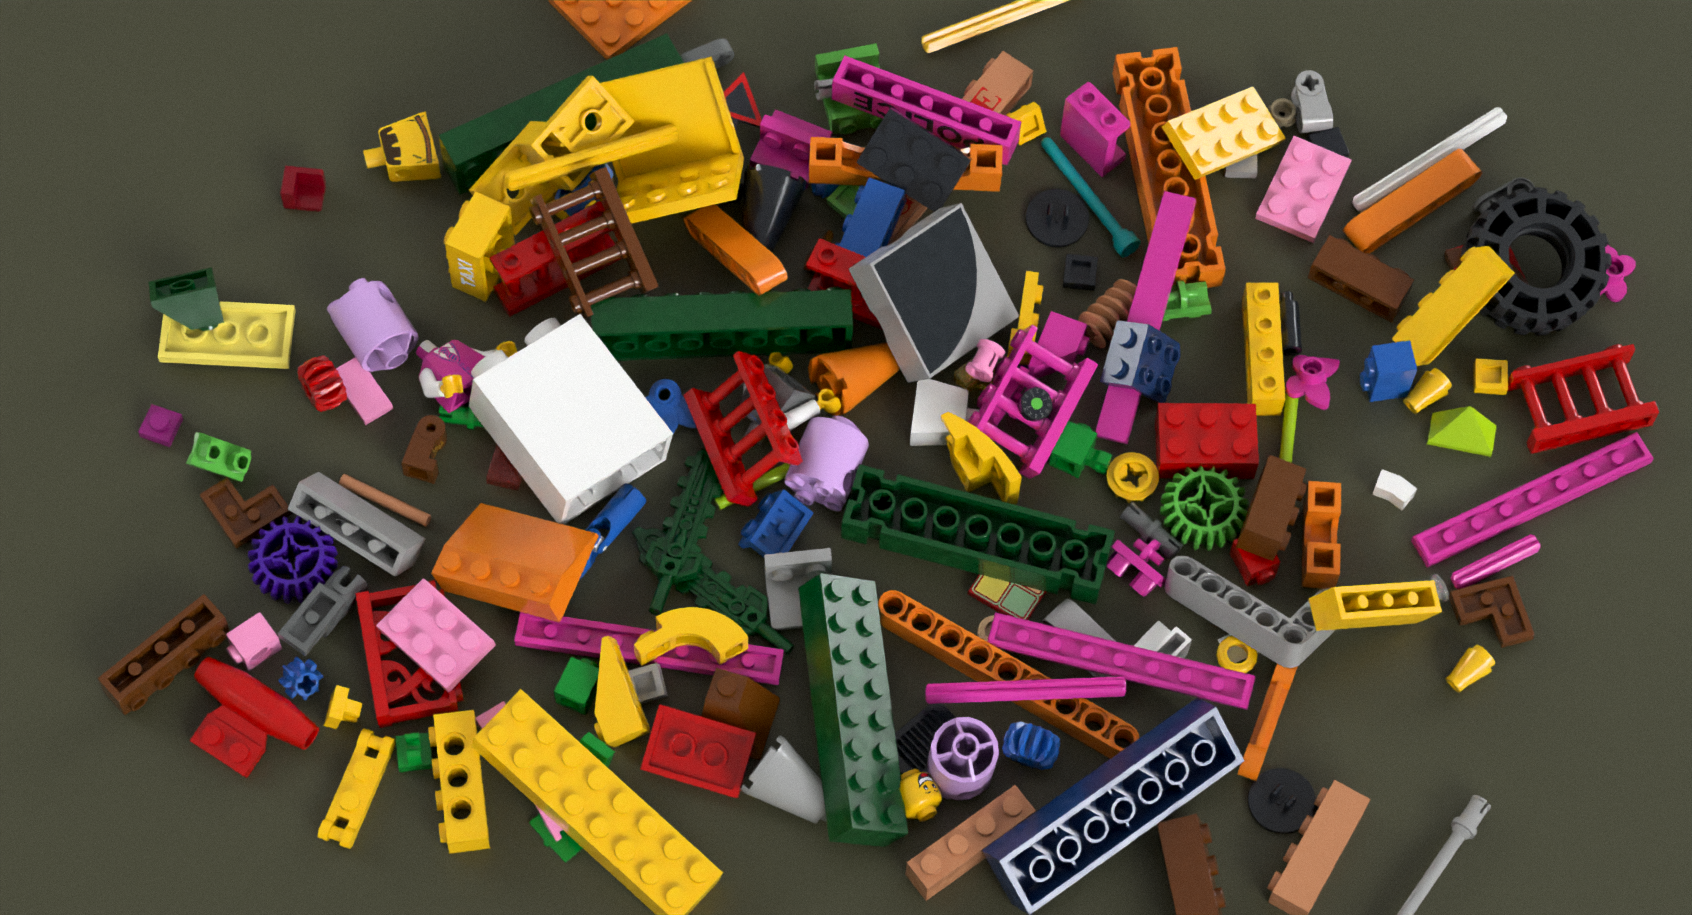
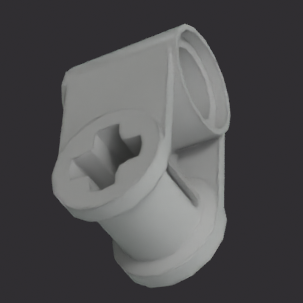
[1291,70,1333,133]

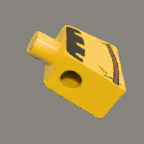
[363,111,441,182]

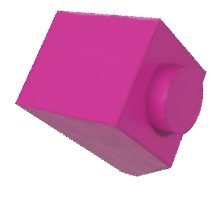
[1028,311,1090,379]

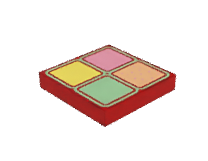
[968,574,1047,620]

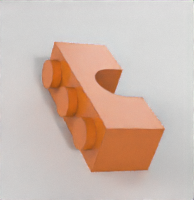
[1302,481,1341,589]

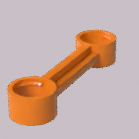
[1237,664,1298,781]

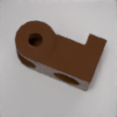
[401,415,447,484]

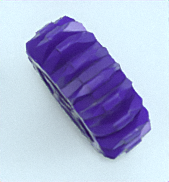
[248,515,338,604]

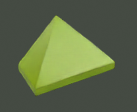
[1427,406,1497,457]

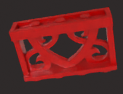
[355,580,464,728]

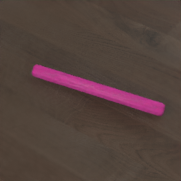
[925,677,1126,704]

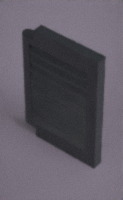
[895,703,956,775]

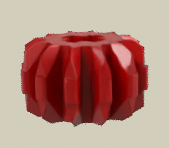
[297,355,347,412]

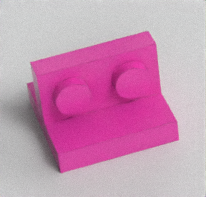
[750,109,833,188]

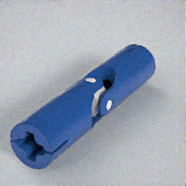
[578,483,647,582]

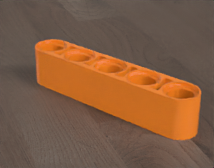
[1343,148,1482,254]
[684,204,788,296]

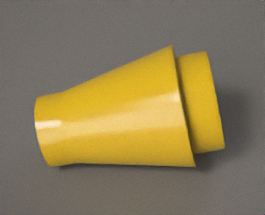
[1403,368,1452,414]
[1445,644,1495,693]

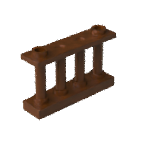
[529,167,658,319]

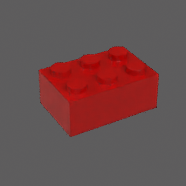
[1155,403,1259,479]

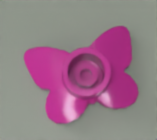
[1600,245,1636,303]
[1286,355,1340,410]

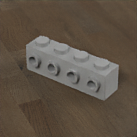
[288,472,426,577]

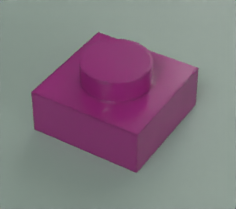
[138,404,183,447]

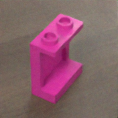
[1060,82,1131,177]

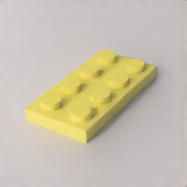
[158,301,296,369]

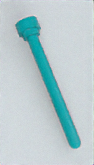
[1041,137,1141,258]

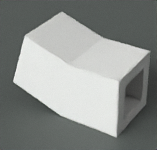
[1372,469,1417,511]

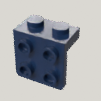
[1100,320,1180,403]

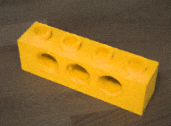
[1242,283,1285,416]
[428,710,490,854]

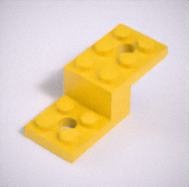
[469,76,634,235]

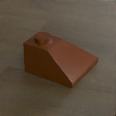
[702,668,780,761]

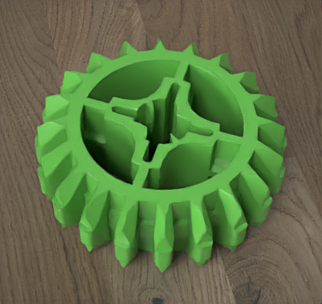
[1160,466,1249,551]

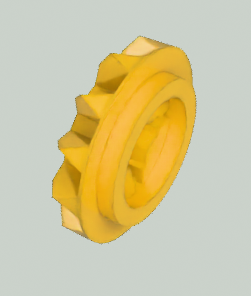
[1106,452,1159,503]

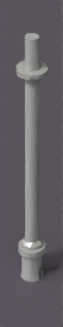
[1397,795,1491,915]

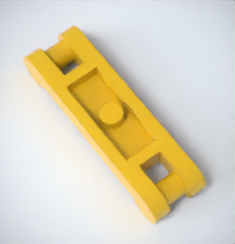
[317,728,396,849]

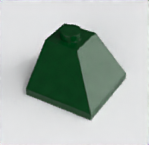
[148,267,224,331]

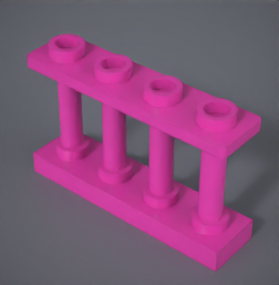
[967,325,1098,479]

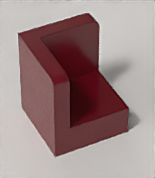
[280,166,326,212]

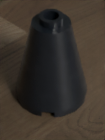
[743,164,807,252]

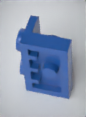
[738,489,814,558]

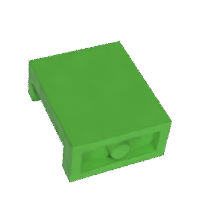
[815,43,883,134]

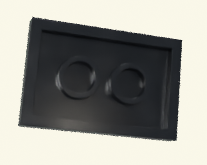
[856,107,972,212]

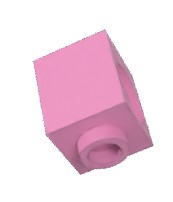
[226,612,282,671]

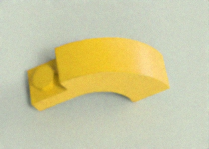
[634,607,748,666]

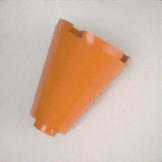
[808,343,900,416]

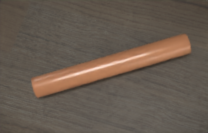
[339,474,431,527]

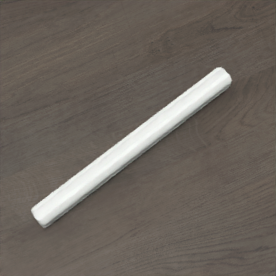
[1352,107,1507,213]

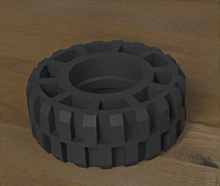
[1461,187,1611,336]

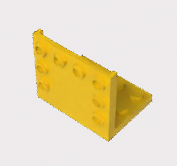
[600,57,744,224]

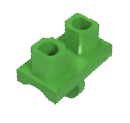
[1162,280,1212,321]
[186,432,252,482]

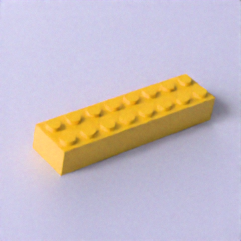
[472,689,723,915]

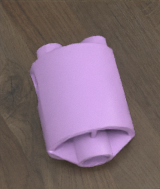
[327,278,419,372]
[784,416,869,511]
[927,717,999,800]

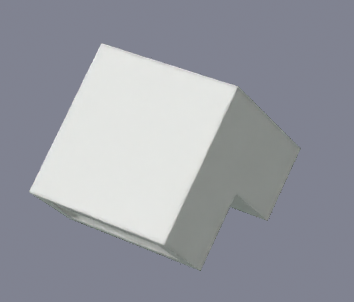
[1134,620,1192,658]

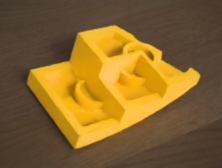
[941,412,1022,505]

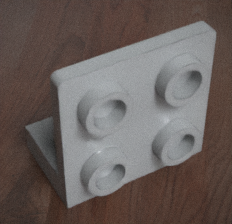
[764,548,832,631]

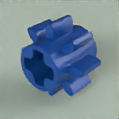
[278,657,324,701]

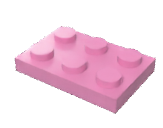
[1255,136,1351,243]
[376,578,496,693]

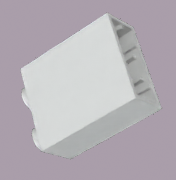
[469,314,673,525]

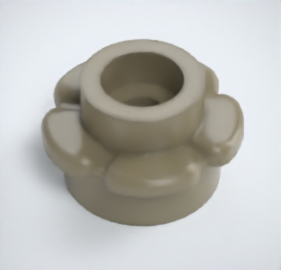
[1267,98,1297,128]

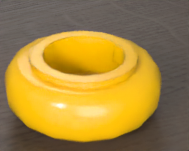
[1216,635,1258,673]

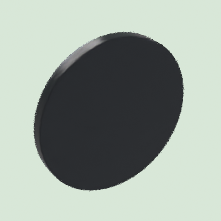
[1026,189,1089,247]
[1248,768,1316,834]

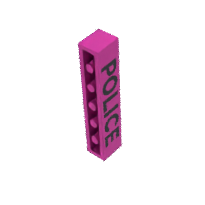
[832,56,1021,165]

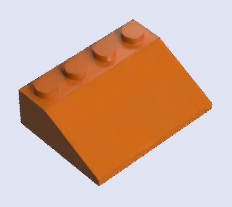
[431,503,598,623]

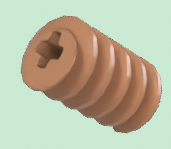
[1078,279,1137,348]

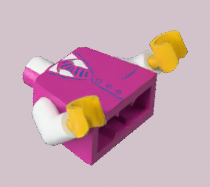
[416,340,517,413]

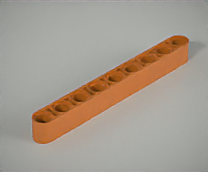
[878,590,1139,759]

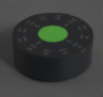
[1018,387,1052,422]

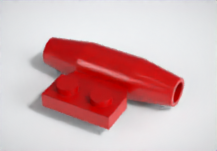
[190,657,319,778]

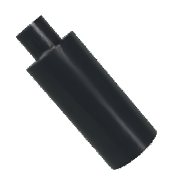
[1279,291,1302,356]

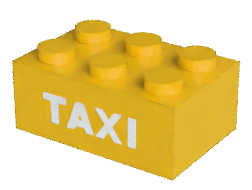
[443,191,515,302]

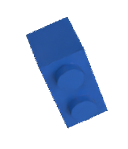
[1360,340,1417,402]

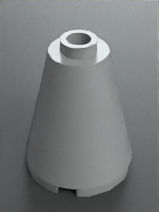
[740,735,827,824]

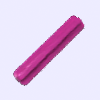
[1450,534,1540,589]

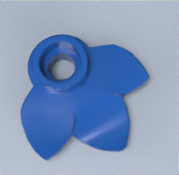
[645,379,696,434]

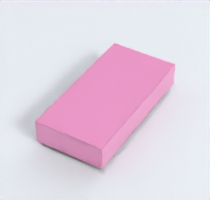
[336,357,393,426]

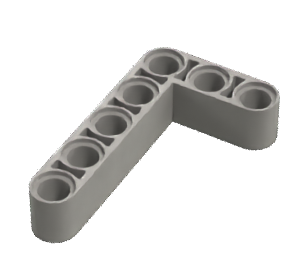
[1164,556,1336,668]

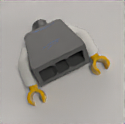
[740,352,841,445]

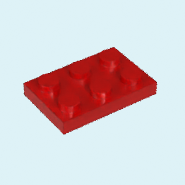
[640,704,757,798]

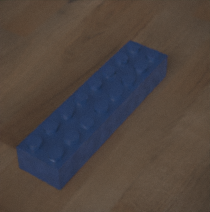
[982,698,1244,915]

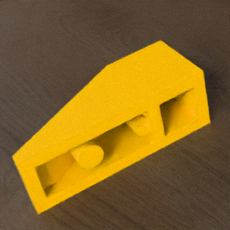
[594,636,651,748]

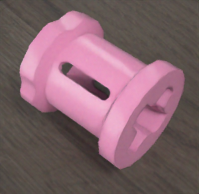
[966,339,1005,382]

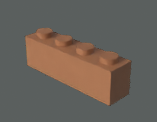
[1267,780,1371,915]
[905,785,1036,901]

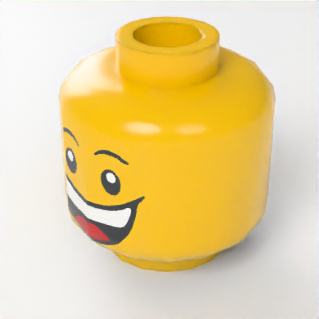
[899,769,942,822]

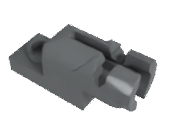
[278,566,368,656]

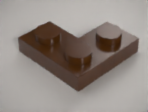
[199,477,292,549]
[1449,576,1535,648]

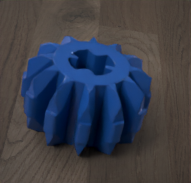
[1002,722,1060,770]

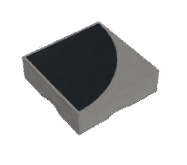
[849,203,1019,383]

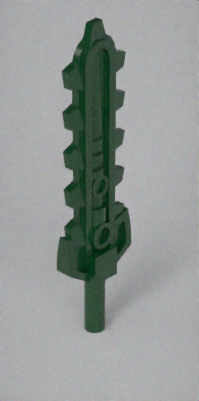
[645,448,723,616]
[632,526,795,656]

